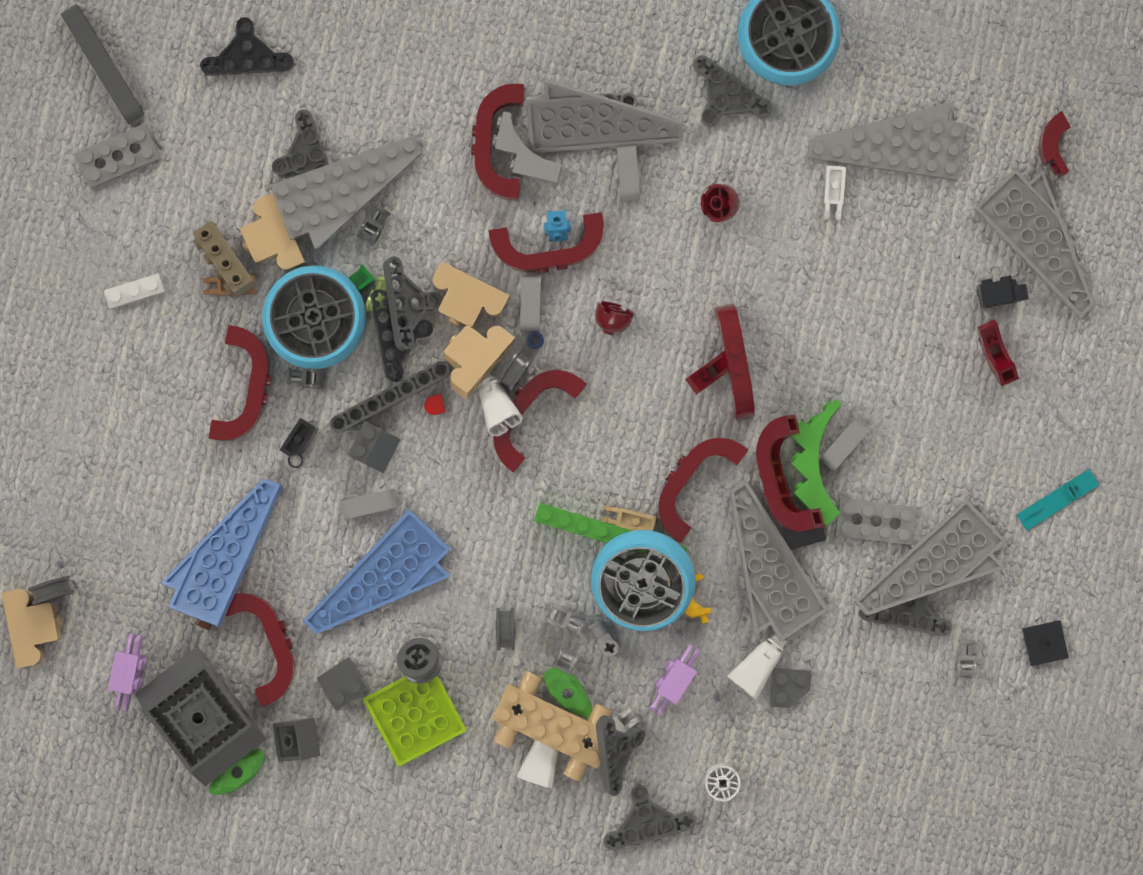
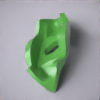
[543,667,592,718]
[209,748,265,795]

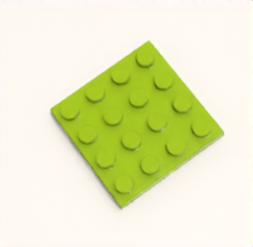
[363,675,467,767]

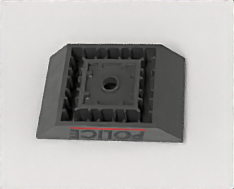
[135,646,268,786]

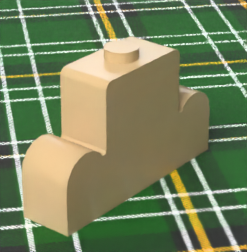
[240,193,307,272]
[433,261,510,328]
[444,325,515,400]
[1,589,62,669]

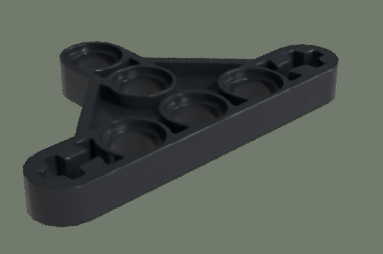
[200,17,294,76]
[371,289,433,382]

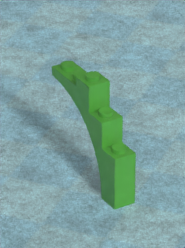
[790,399,841,528]

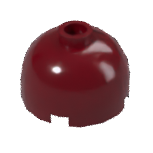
[701,184,740,222]
[595,301,634,335]

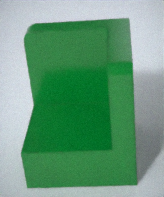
[349,264,376,293]

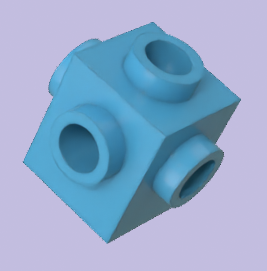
[544,210,571,242]

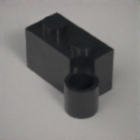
[976,276,1029,309]
[279,418,319,469]

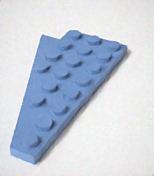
[161,479,283,628]
[303,509,451,634]

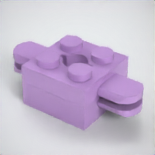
[108,633,147,711]
[649,644,700,716]

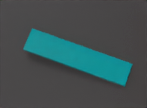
[1016,469,1099,531]

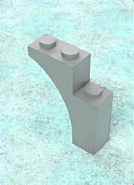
[492,111,562,185]

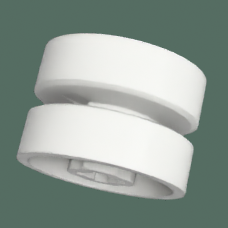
[704,763,741,801]

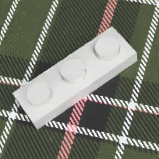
[104,273,165,309]

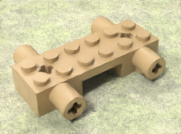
[492,670,613,782]

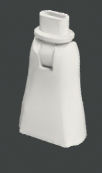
[478,373,523,436]
[727,633,787,700]
[517,740,559,789]

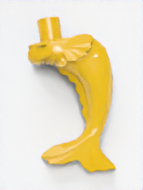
[679,574,711,624]

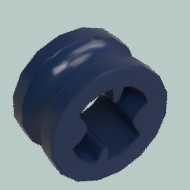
[527,331,544,349]

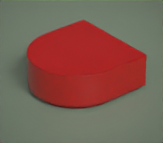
[424,394,446,415]

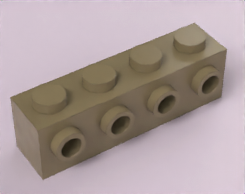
[193,221,256,299]

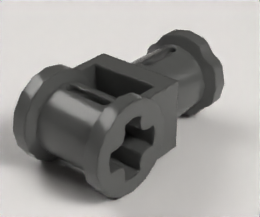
[356,205,391,246]
[286,368,325,389]

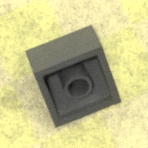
[348,421,401,473]
[317,657,370,711]
[273,718,320,762]

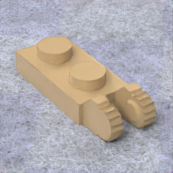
[601,505,657,531]

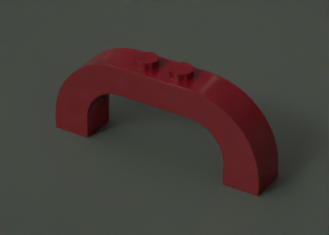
[471,84,524,201]
[488,212,604,274]
[714,304,755,421]
[209,325,272,441]
[493,370,587,473]
[756,415,825,531]
[658,438,748,543]
[226,593,295,707]

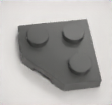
[770,668,811,708]

